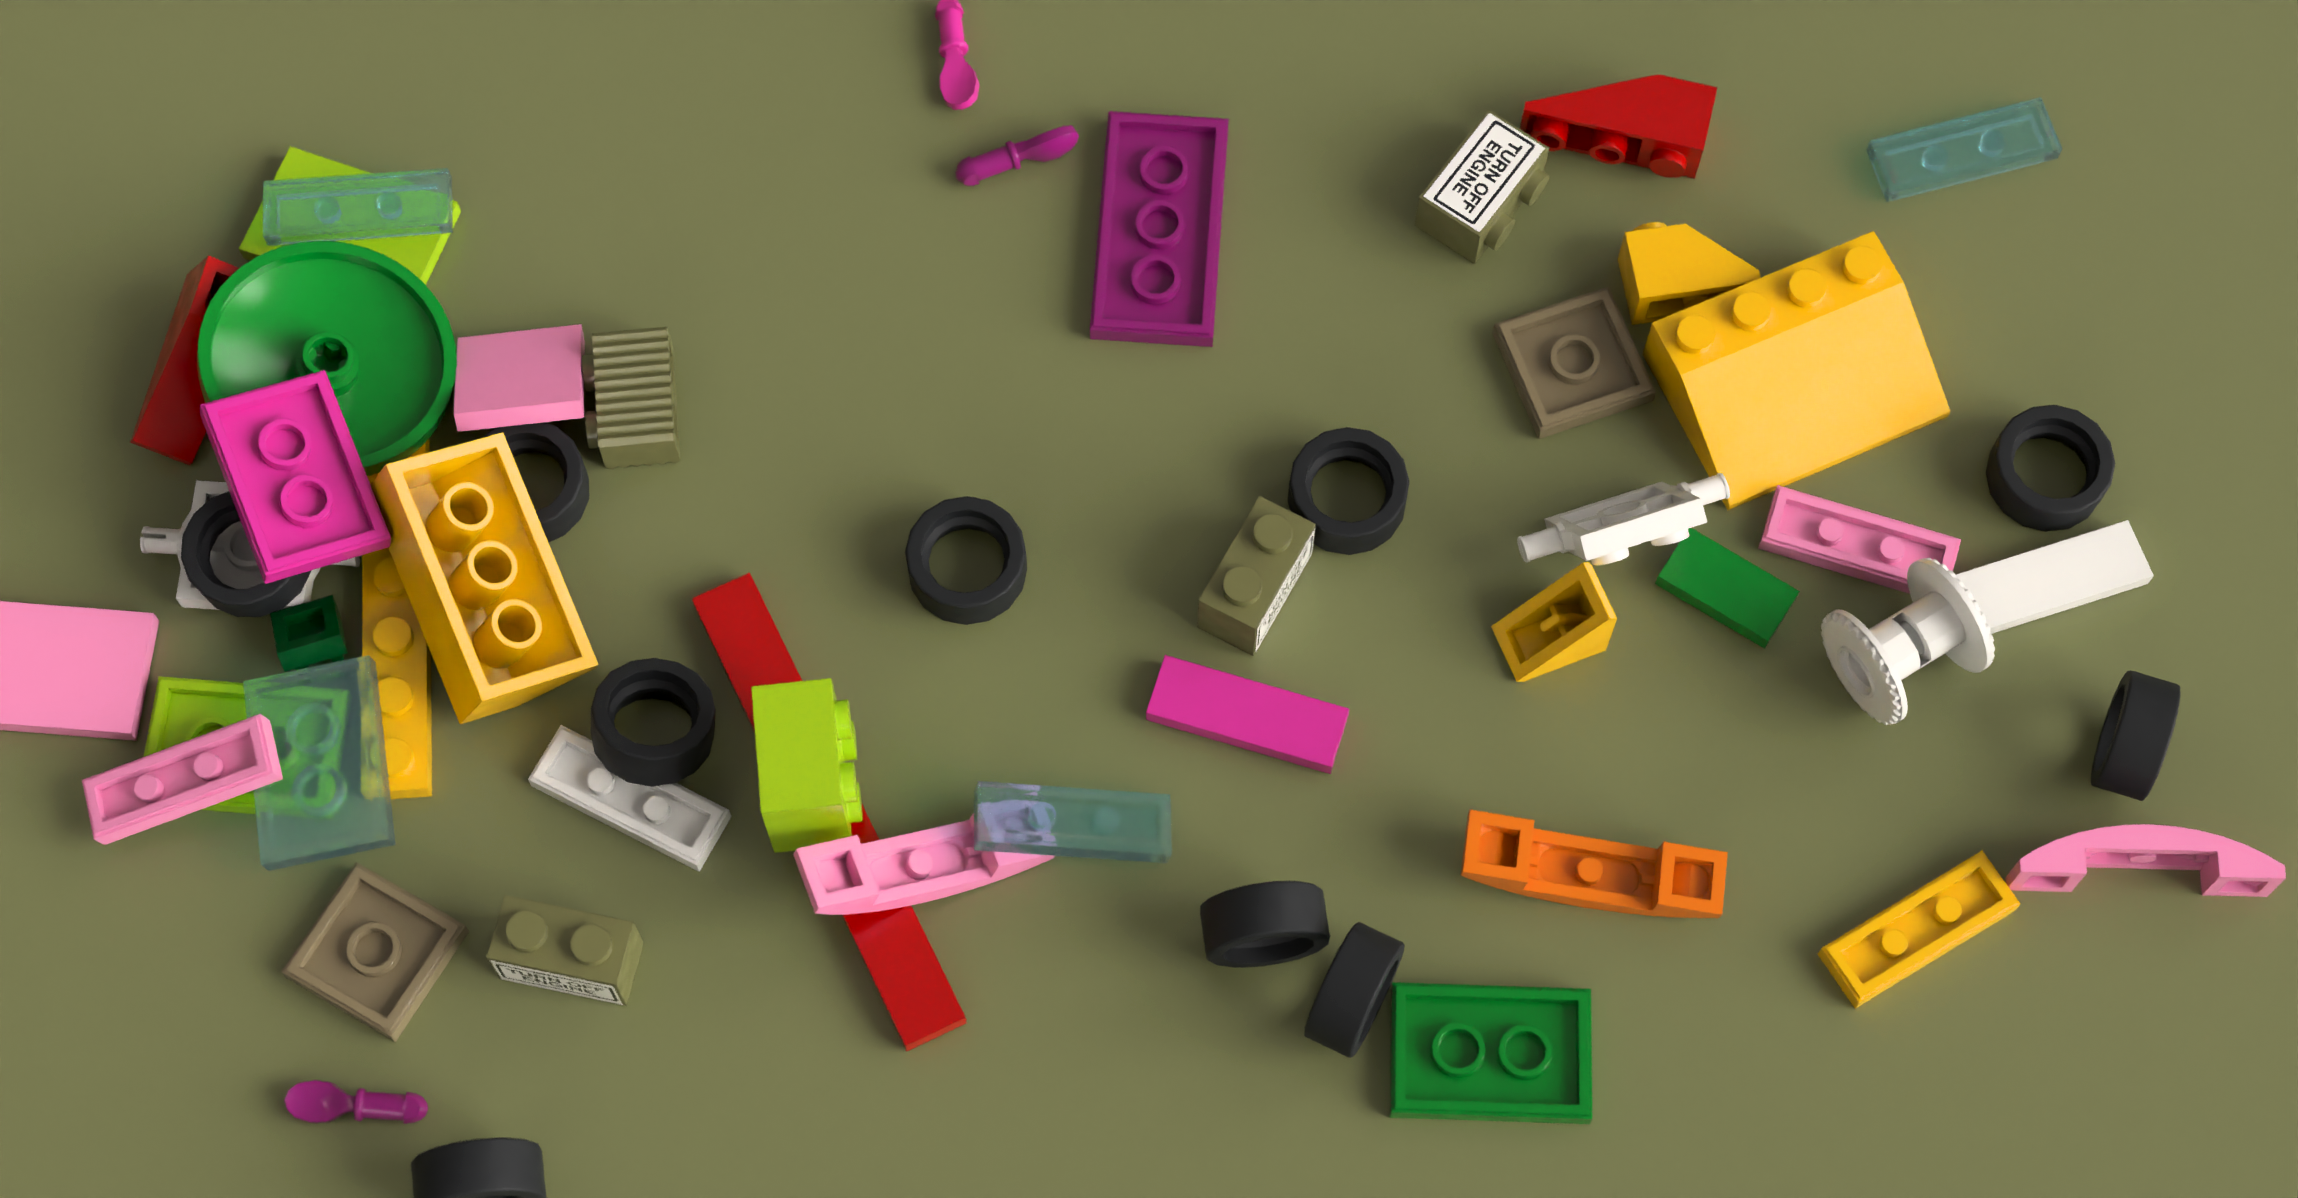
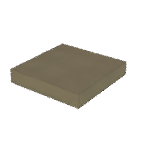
[1492,286,1656,439]
[282,862,469,1042]

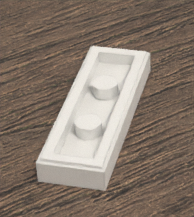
[1956,520,2154,634]
[528,725,732,872]

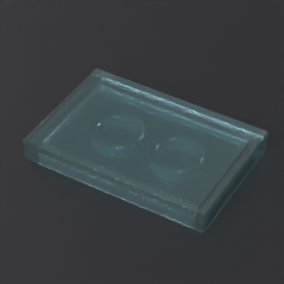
[243,655,396,871]

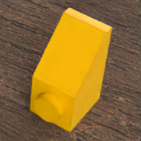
[1617,222,1761,325]

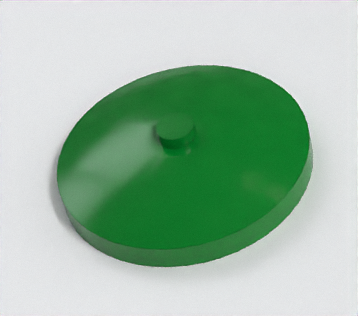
[197,241,457,476]

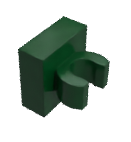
[270,594,347,679]

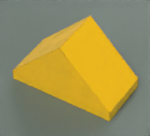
[1491,562,1617,682]

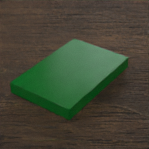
[1390,982,1593,1124]

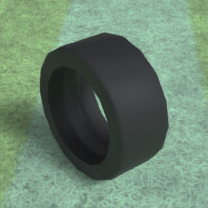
[1985,405,2115,532]
[483,422,589,543]
[1288,427,1410,555]
[181,491,312,617]
[905,496,1027,625]
[590,658,716,787]
[2091,670,2181,801]
[1200,881,1330,967]
[1304,922,1405,1058]
[411,1137,546,1198]

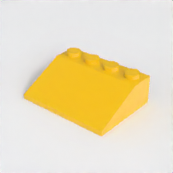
[1642,231,1951,510]

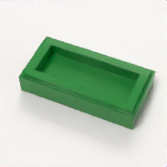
[1655,528,1800,649]

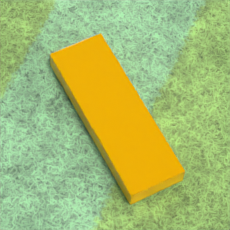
[1817,850,2020,1009]

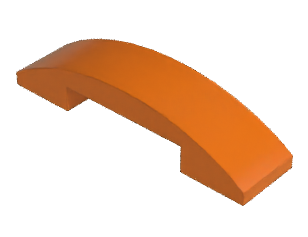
[1460,809,1728,918]

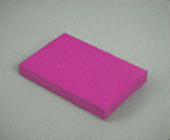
[200,370,391,584]

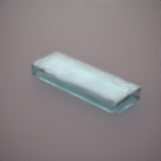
[1866,97,2062,202]
[263,168,453,246]
[974,781,1172,863]

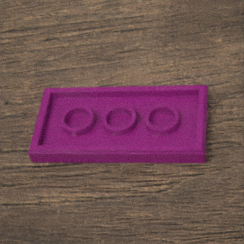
[1090,111,1229,347]

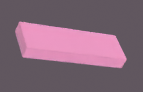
[1758,485,1961,594]
[82,714,283,845]

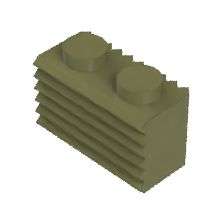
[582,327,680,469]

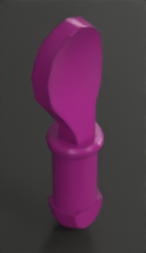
[955,125,1079,186]
[285,1080,428,1124]

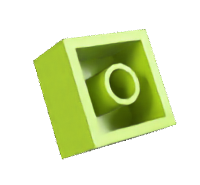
[751,678,863,853]

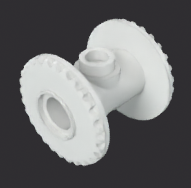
[1821,558,1995,725]

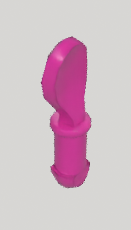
[935,0,980,110]

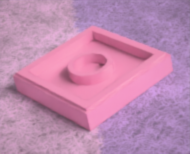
[454,324,585,432]

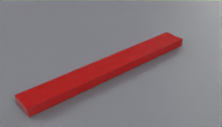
[691,572,967,1051]

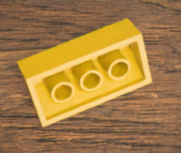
[371,433,599,725]

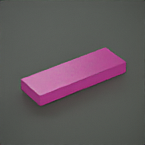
[1146,655,1350,774]

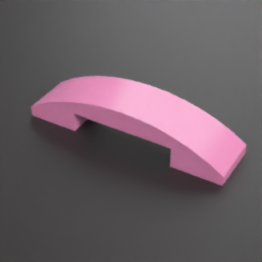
[793,796,1057,915]
[2005,824,2286,897]

